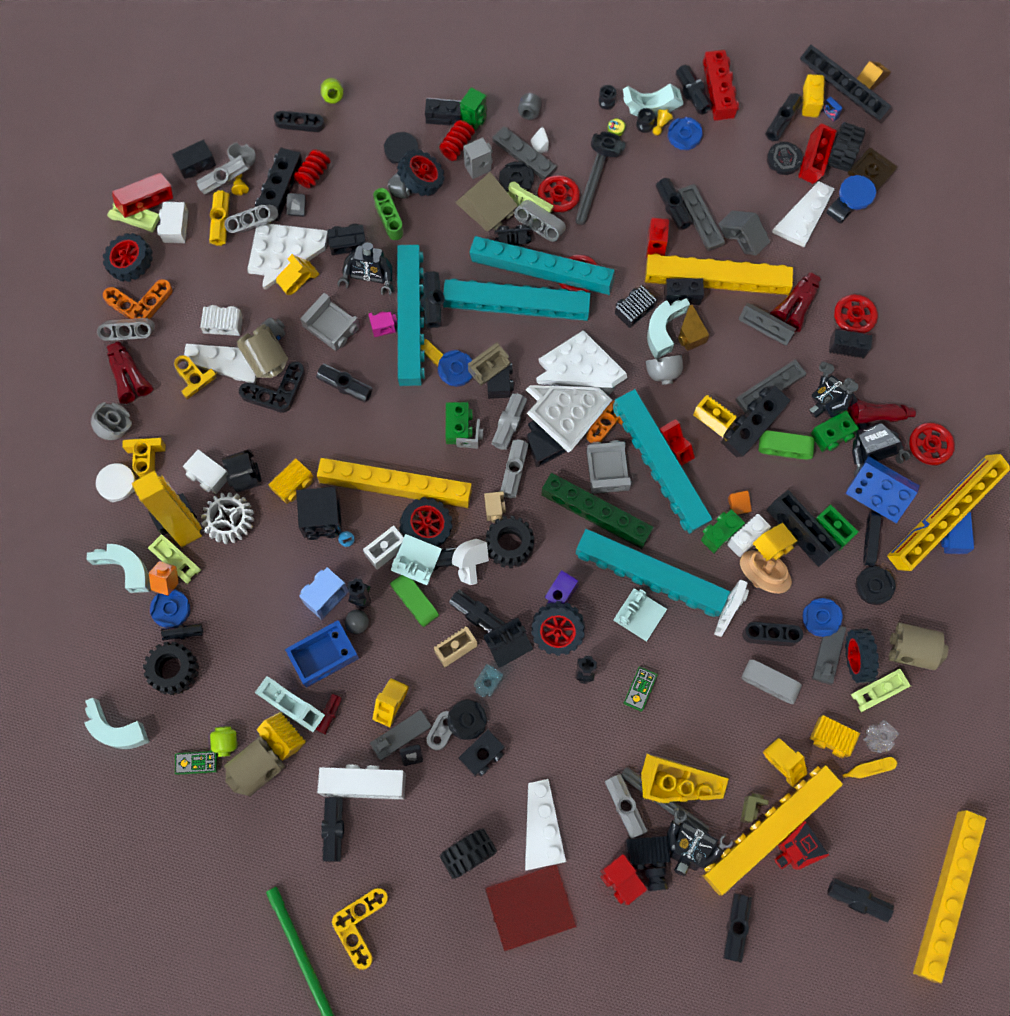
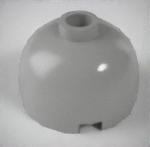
[645,355,683,385]
[91,402,132,441]

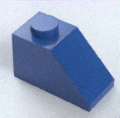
[941,512,974,554]

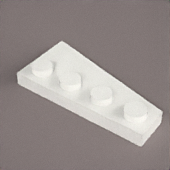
[772,181,835,247]
[184,344,257,385]
[714,580,749,637]
[525,779,566,871]

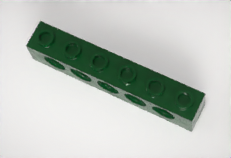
[541,473,653,549]

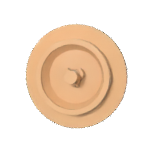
[740,550,792,593]

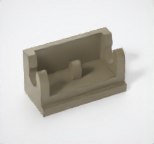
[468,342,510,386]

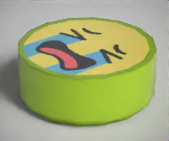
[607,119,625,136]

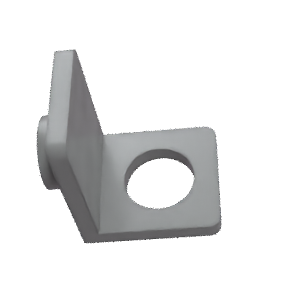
[456,419,483,449]

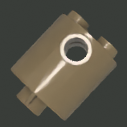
[237,324,289,378]
[889,622,948,671]
[224,736,285,797]

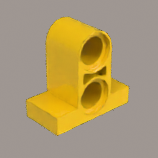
[276,254,319,295]
[174,355,217,400]
[122,438,166,478]
[372,678,409,727]
[763,738,807,787]

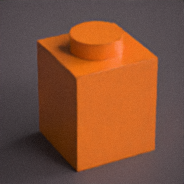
[149,561,179,596]

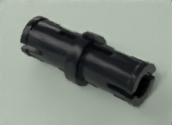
[161,623,203,641]

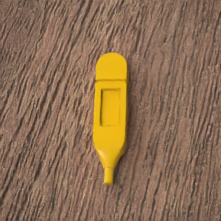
[421,339,443,366]
[842,757,897,779]

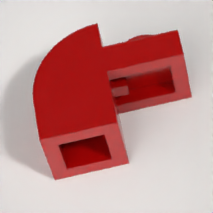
[660,419,695,466]

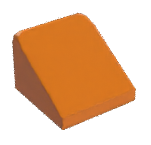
[728,490,752,515]

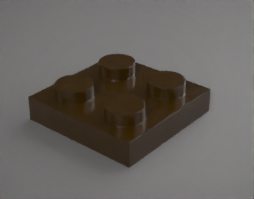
[847,147,898,193]

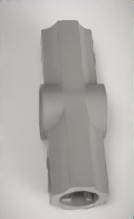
[196,155,250,195]
[492,393,527,450]
[500,439,529,498]
[604,774,648,839]

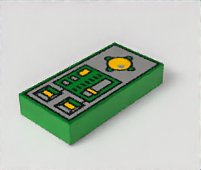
[623,667,657,712]
[175,751,217,775]

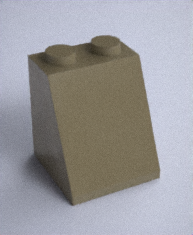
[456,172,518,232]

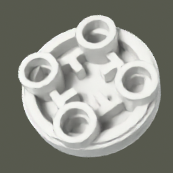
[96,463,136,502]

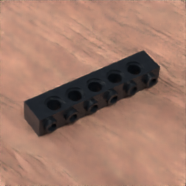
[799,44,893,124]

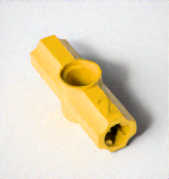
[209,191,230,246]

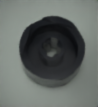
[222,449,262,492]

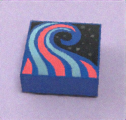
[822,97,842,121]

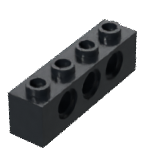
[255,147,303,221]
[721,385,791,457]
[766,490,841,567]

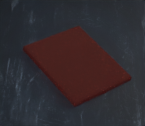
[485,865,576,951]

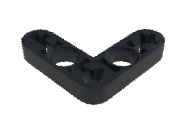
[239,361,305,413]

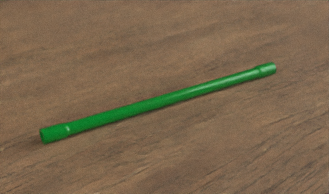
[266,887,334,1016]

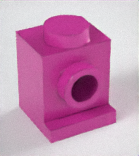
[368,312,398,338]

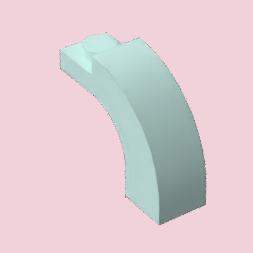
[623,84,684,116]
[647,298,690,359]
[87,544,150,593]
[255,676,325,732]
[85,698,149,749]

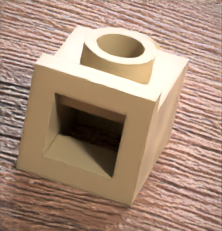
[484,492,506,523]

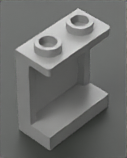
[300,293,360,351]
[586,440,631,494]

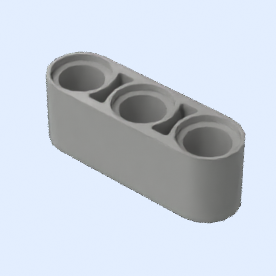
[514,200,566,241]
[225,205,278,233]
[97,318,155,341]
[741,659,802,704]

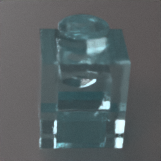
[474,664,504,698]

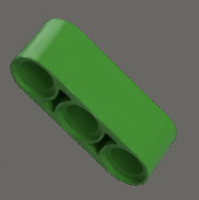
[373,188,403,240]
[758,431,815,460]
[390,575,439,628]

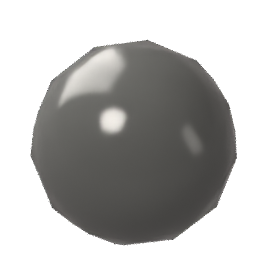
[345,609,369,634]

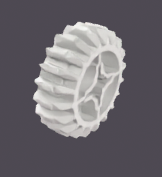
[201,492,254,544]

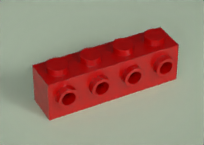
[703,50,739,121]

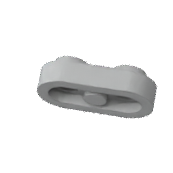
[427,711,452,751]

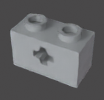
[464,138,493,179]

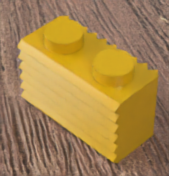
[802,74,825,117]
[693,395,736,437]
[268,458,314,504]
[753,523,797,561]
[257,712,305,761]
[810,715,860,758]

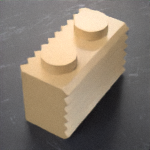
[434,627,477,668]

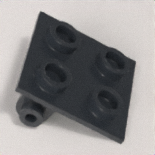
[494,225,532,245]
[483,617,533,668]

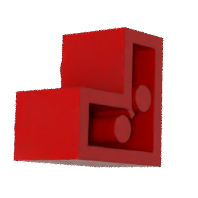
[600,854,648,906]

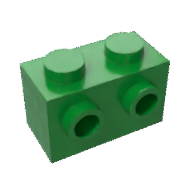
[460,87,486,131]
[446,402,473,444]
[811,411,858,452]
[816,504,859,551]
[701,509,745,554]

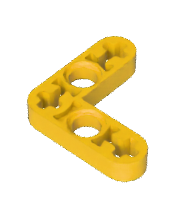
[332,888,388,970]

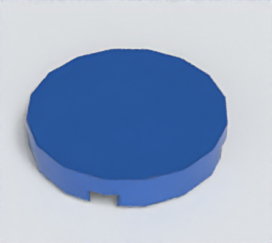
[668,117,703,150]
[839,175,876,210]
[437,350,473,387]
[150,589,190,628]
[802,598,843,637]

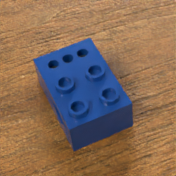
[845,456,919,524]
[285,620,359,688]

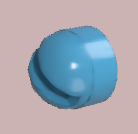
[338,531,355,547]

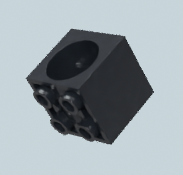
[296,486,342,540]

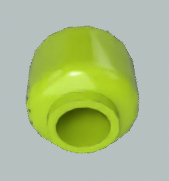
[320,78,344,104]
[210,726,237,757]

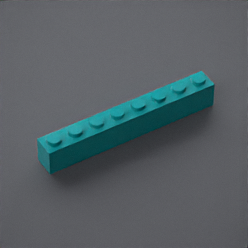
[469,236,615,295]
[397,245,425,386]
[443,279,590,321]
[613,389,712,534]
[575,529,730,617]

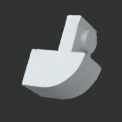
[452,539,489,585]

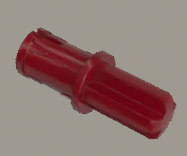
[315,694,342,735]

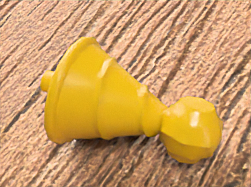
[653,109,673,136]
[231,174,249,195]

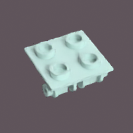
[391,534,442,585]
[613,588,667,642]

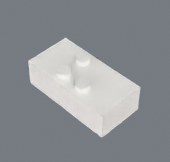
[318,765,406,799]

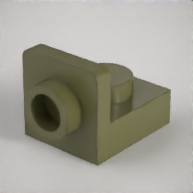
[740,793,769,823]

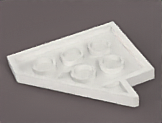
[247,223,328,289]
[536,330,627,388]
[526,385,612,453]

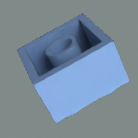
[299,567,349,620]

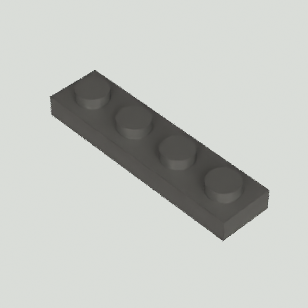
[492,126,557,180]
[678,184,725,251]
[735,359,807,413]

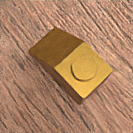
[857,61,891,89]
[678,305,709,351]

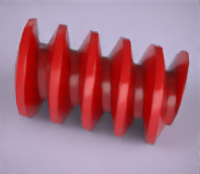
[439,121,475,161]
[294,149,331,189]

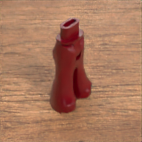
[770,272,821,332]
[107,341,154,404]
[846,398,916,424]

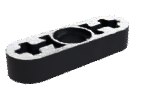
[274,111,325,132]
[863,511,881,566]

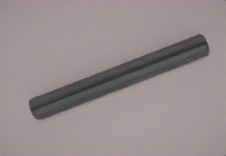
[575,153,606,225]
[621,767,709,833]

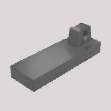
[738,303,796,346]
[812,626,846,685]
[370,710,432,761]

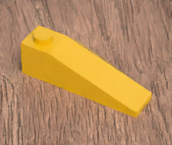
[641,754,729,803]

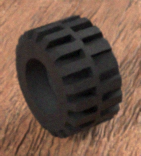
[827,122,865,172]
[486,516,534,568]
[143,642,199,695]
[439,828,497,879]

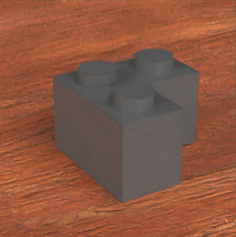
[718,211,770,255]

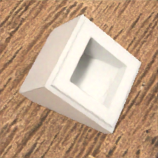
[531,127,549,154]

